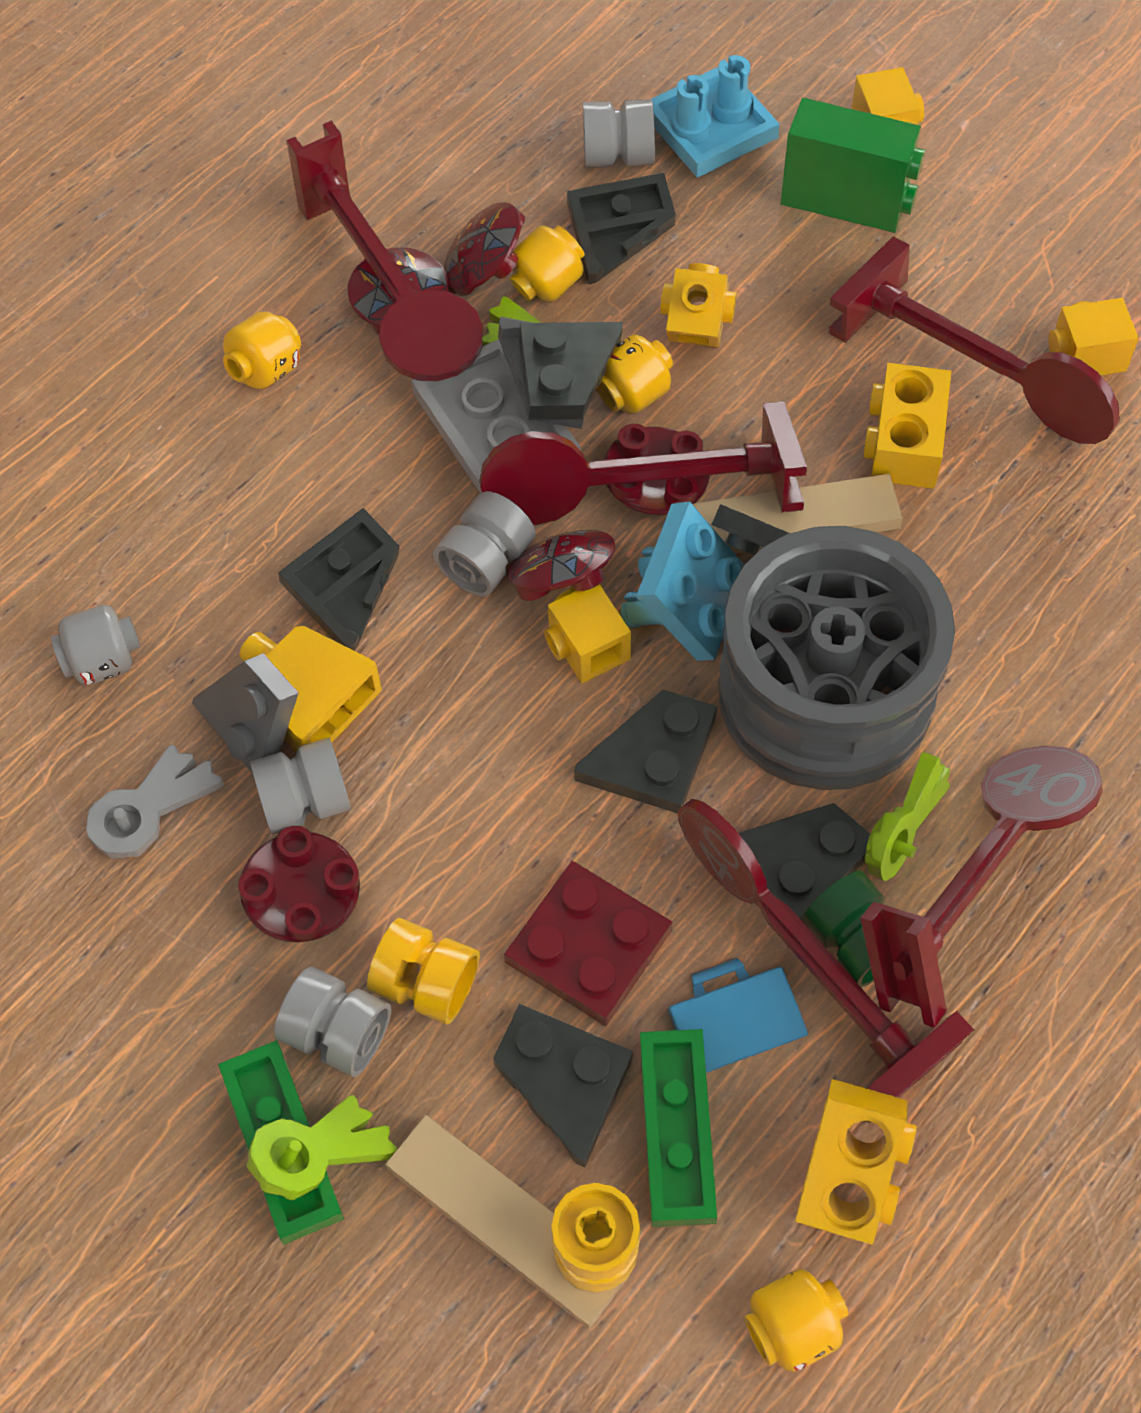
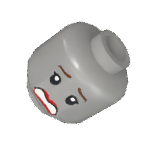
[51,605,141,685]

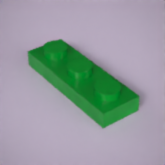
[640,1029,717,1227]
[218,1040,344,1245]

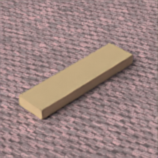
[692,474,903,554]
[385,1115,629,1330]

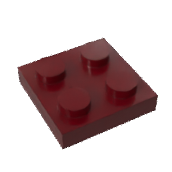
[504,860,673,1026]

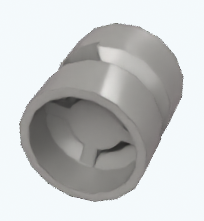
[583,99,655,168]
[433,491,536,597]
[250,738,352,834]
[274,966,391,1077]

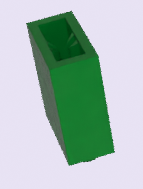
[780,97,926,233]

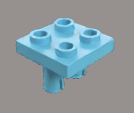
[652,55,780,178]
[621,502,744,661]

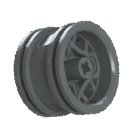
[718,526,955,790]

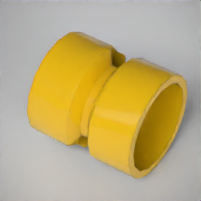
[367,918,480,1025]
[551,1183,640,1293]

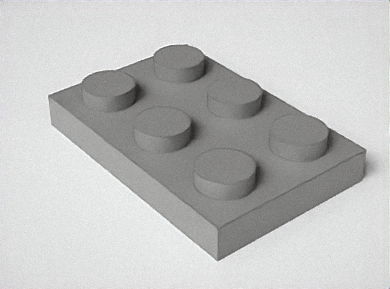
[411,339,581,493]

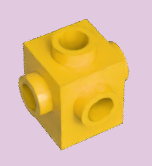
[660,263,737,348]

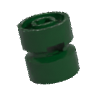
[802,870,885,987]

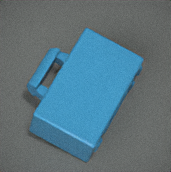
[667,958,808,1073]

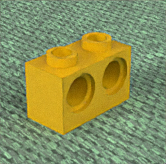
[863,363,952,489]
[795,1079,917,1245]

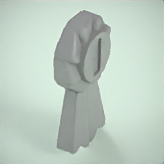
[86,744,224,859]

